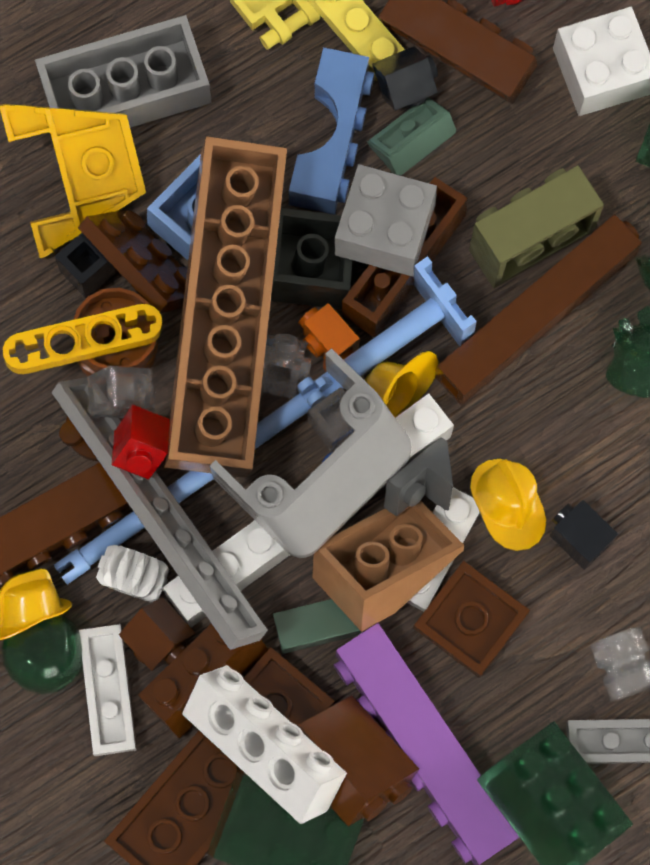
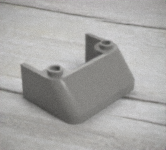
[210,348,411,558]

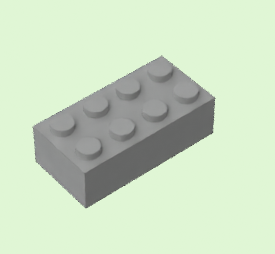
[35,15,212,128]

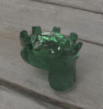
[605,306,650,398]

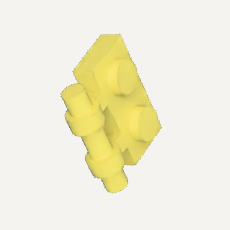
[230,0,320,50]

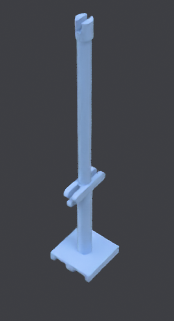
[54,256,476,585]

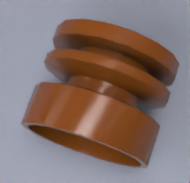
[73,287,158,388]

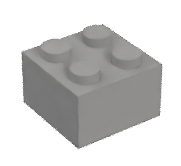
[335,164,437,277]

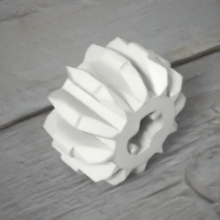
[96,545,169,602]

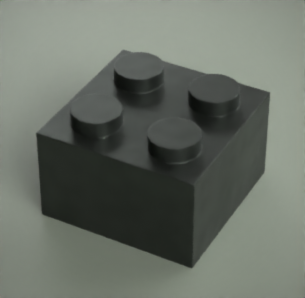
[271,208,352,310]

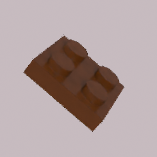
[413,561,530,678]

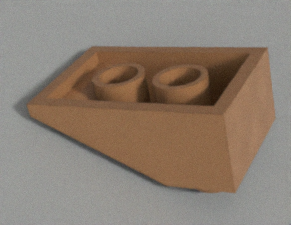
[312,501,464,632]

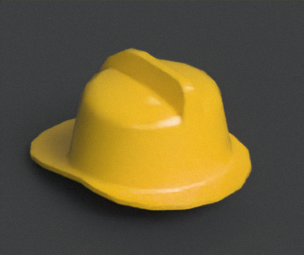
[364,351,439,418]
[470,459,546,551]
[0,568,72,640]

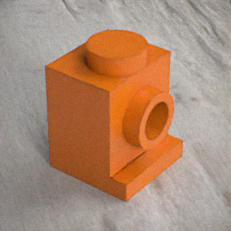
[298,303,360,372]

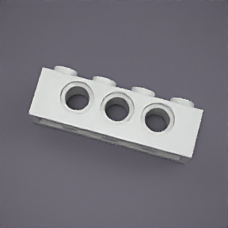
[182,665,347,824]

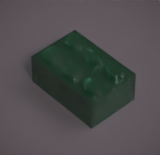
[477,721,633,865]
[207,772,364,865]

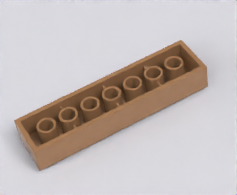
[164,136,287,478]

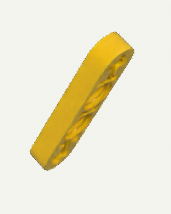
[3,304,162,374]

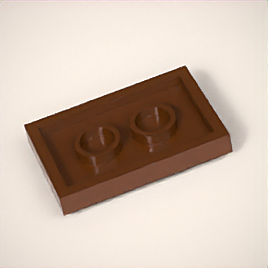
[78,209,187,313]

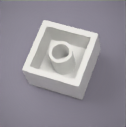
[553,6,650,116]

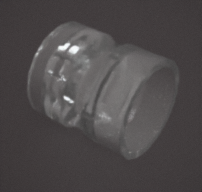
[589,627,650,701]

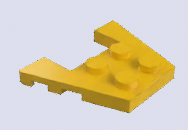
[0,104,146,258]

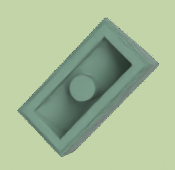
[367,97,456,176]
[273,599,363,654]

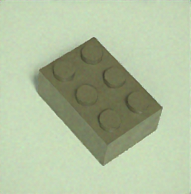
[469,166,604,289]

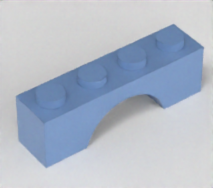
[289,47,375,215]

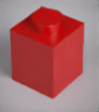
[111,404,170,480]

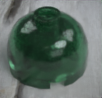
[1,614,83,695]

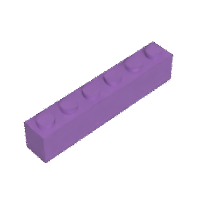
[334,623,521,865]

